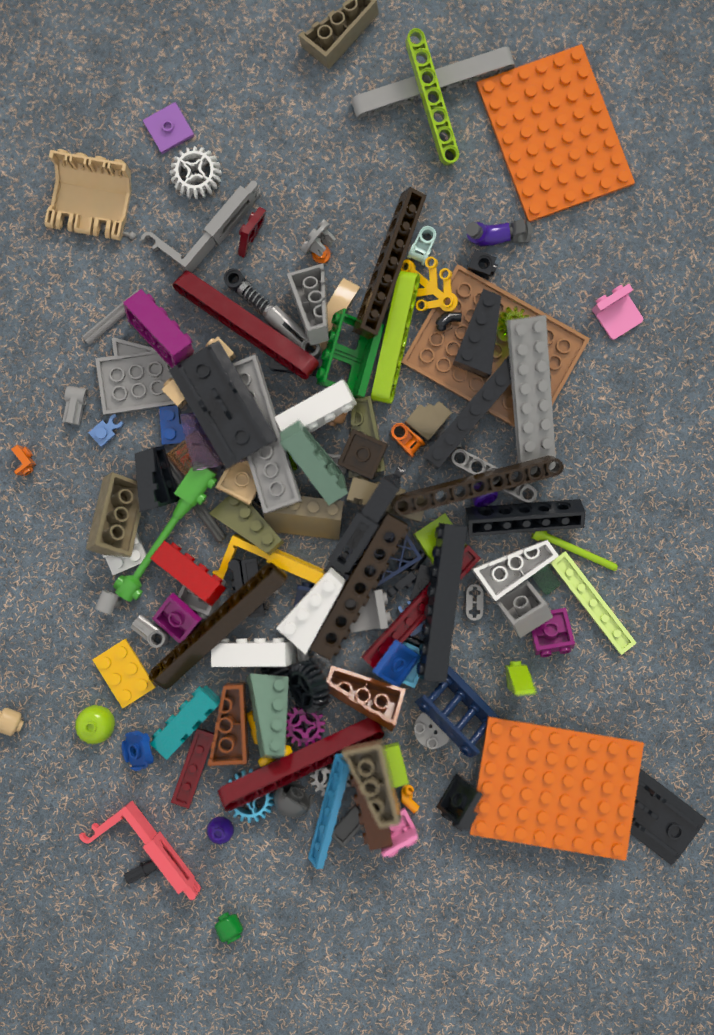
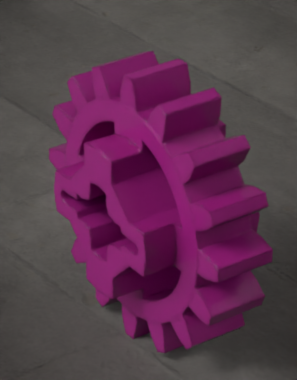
[286,706,326,747]

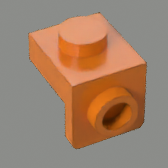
[11,445,36,476]

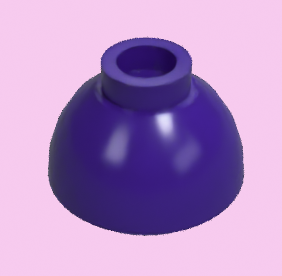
[472,482,498,507]
[207,817,234,844]

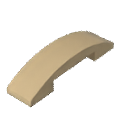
[312,278,360,352]

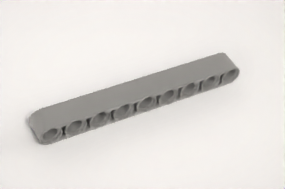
[351,47,515,120]

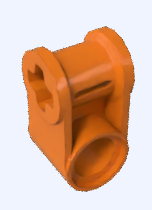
[390,423,426,458]

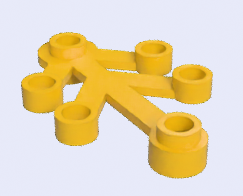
[400,256,458,312]

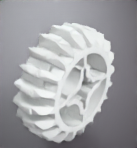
[170,146,222,200]

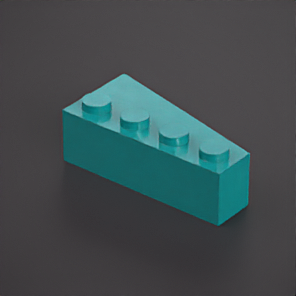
[150,685,221,760]

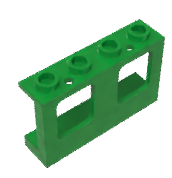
[316,308,384,399]

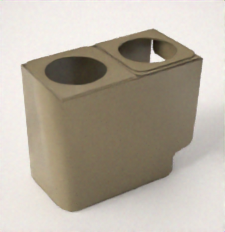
[405,401,452,441]

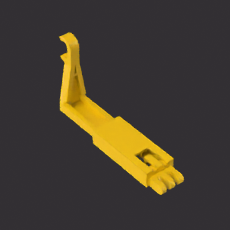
[212,534,326,584]

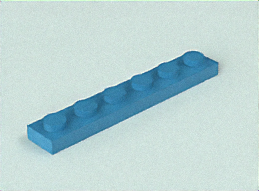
[308,754,350,869]

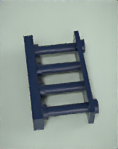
[414,666,500,758]

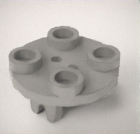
[300,219,336,257]
[414,711,450,749]

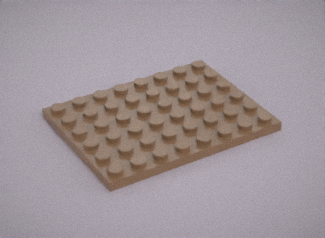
[401,264,590,428]

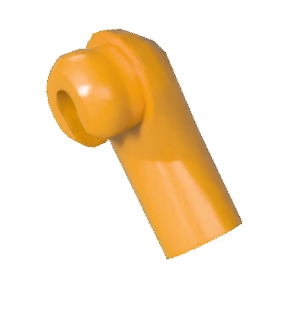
[400,785,420,814]

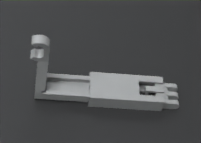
[141,180,261,273]

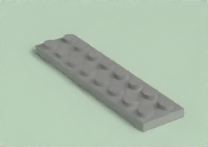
[507,315,556,474]
[233,355,302,514]

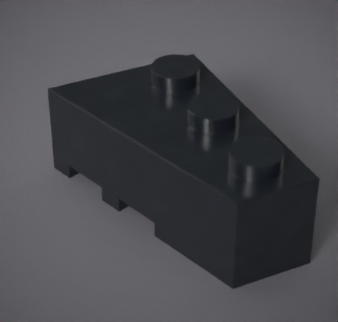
[135,446,180,512]

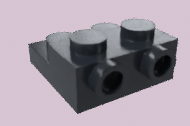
[436,774,483,831]

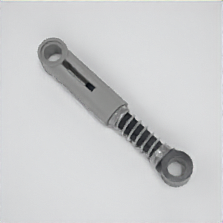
[224,268,322,359]

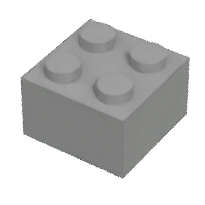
[495,580,553,638]

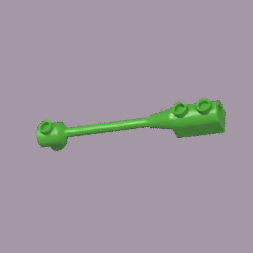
[113,461,218,602]

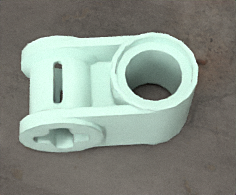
[407,226,436,266]

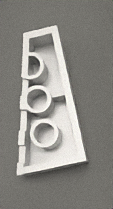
[275,380,357,433]
[471,540,559,601]
[276,567,345,655]
[211,638,297,667]

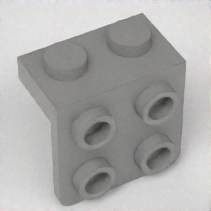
[345,589,391,632]

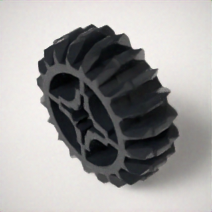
[287,660,331,714]

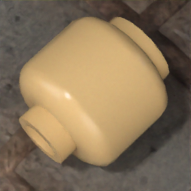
[0,708,24,736]

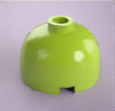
[75,705,115,744]

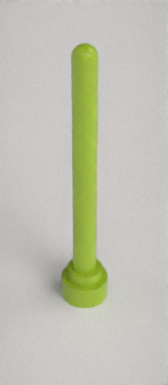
[531,531,618,571]

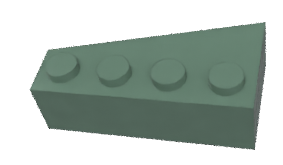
[280,420,348,505]
[246,673,289,759]

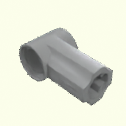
[62,386,89,425]
[95,590,122,615]
[130,614,169,648]

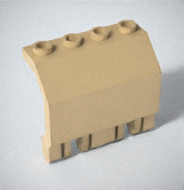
[45,149,131,241]

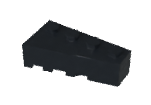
[453,289,501,379]

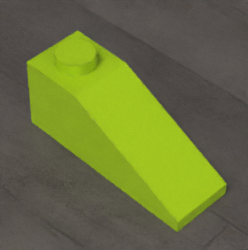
[505,661,536,695]

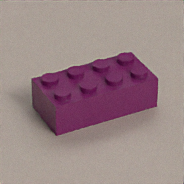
[123,289,194,368]

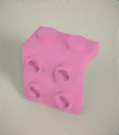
[591,284,643,340]
[381,807,418,857]

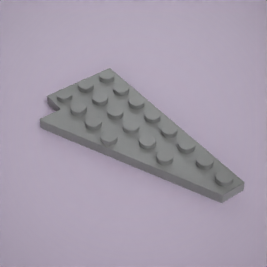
[95,338,176,416]

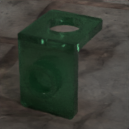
[531,564,561,595]

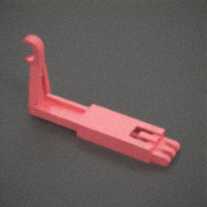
[79,801,201,900]

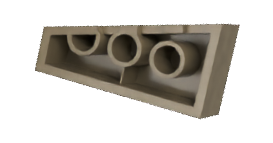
[341,739,401,828]

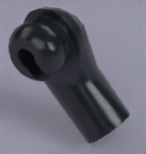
[436,312,462,331]
[401,551,427,571]
[260,666,290,676]

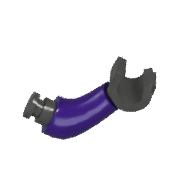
[466,219,534,246]

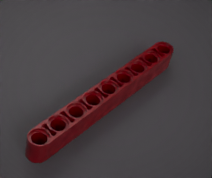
[172,270,319,380]
[218,718,385,811]

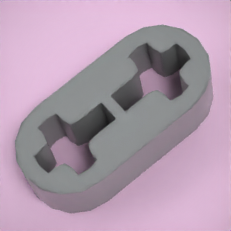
[465,584,483,621]

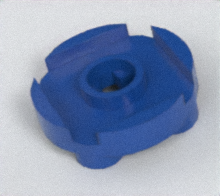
[122,731,154,771]

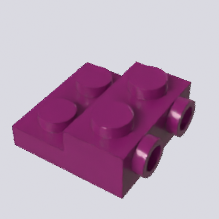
[152,593,202,644]
[531,608,575,658]

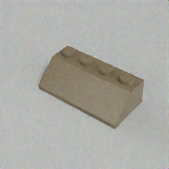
[86,472,141,557]
[264,496,344,540]

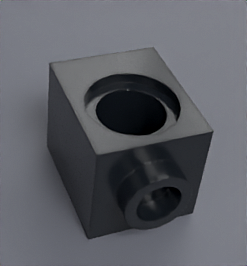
[468,249,498,280]

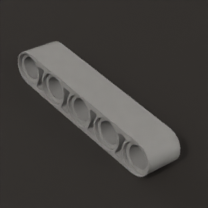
[450,449,537,503]

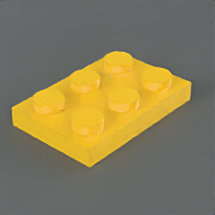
[92,639,156,708]

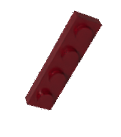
[171,728,214,809]

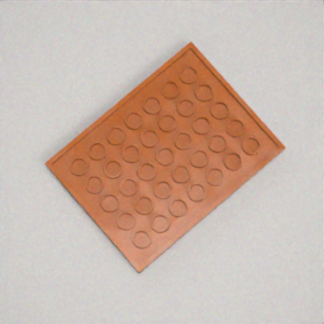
[476,44,635,222]
[469,716,644,861]

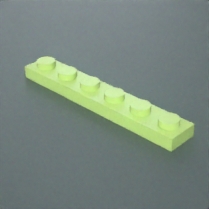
[549,551,636,655]

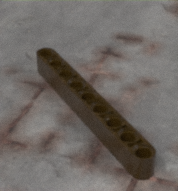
[392,456,564,516]
[149,562,287,690]

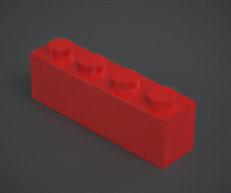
[150,540,226,606]

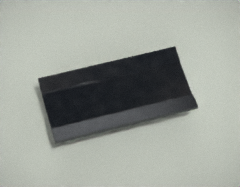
[169,341,278,470]
[630,769,706,865]

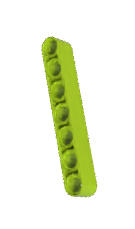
[405,28,459,166]
[371,271,420,404]

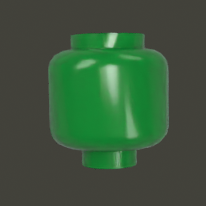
[214,912,243,944]

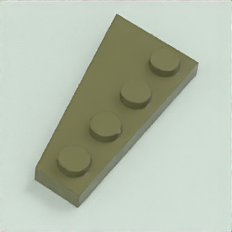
[348,396,386,479]
[209,495,284,555]

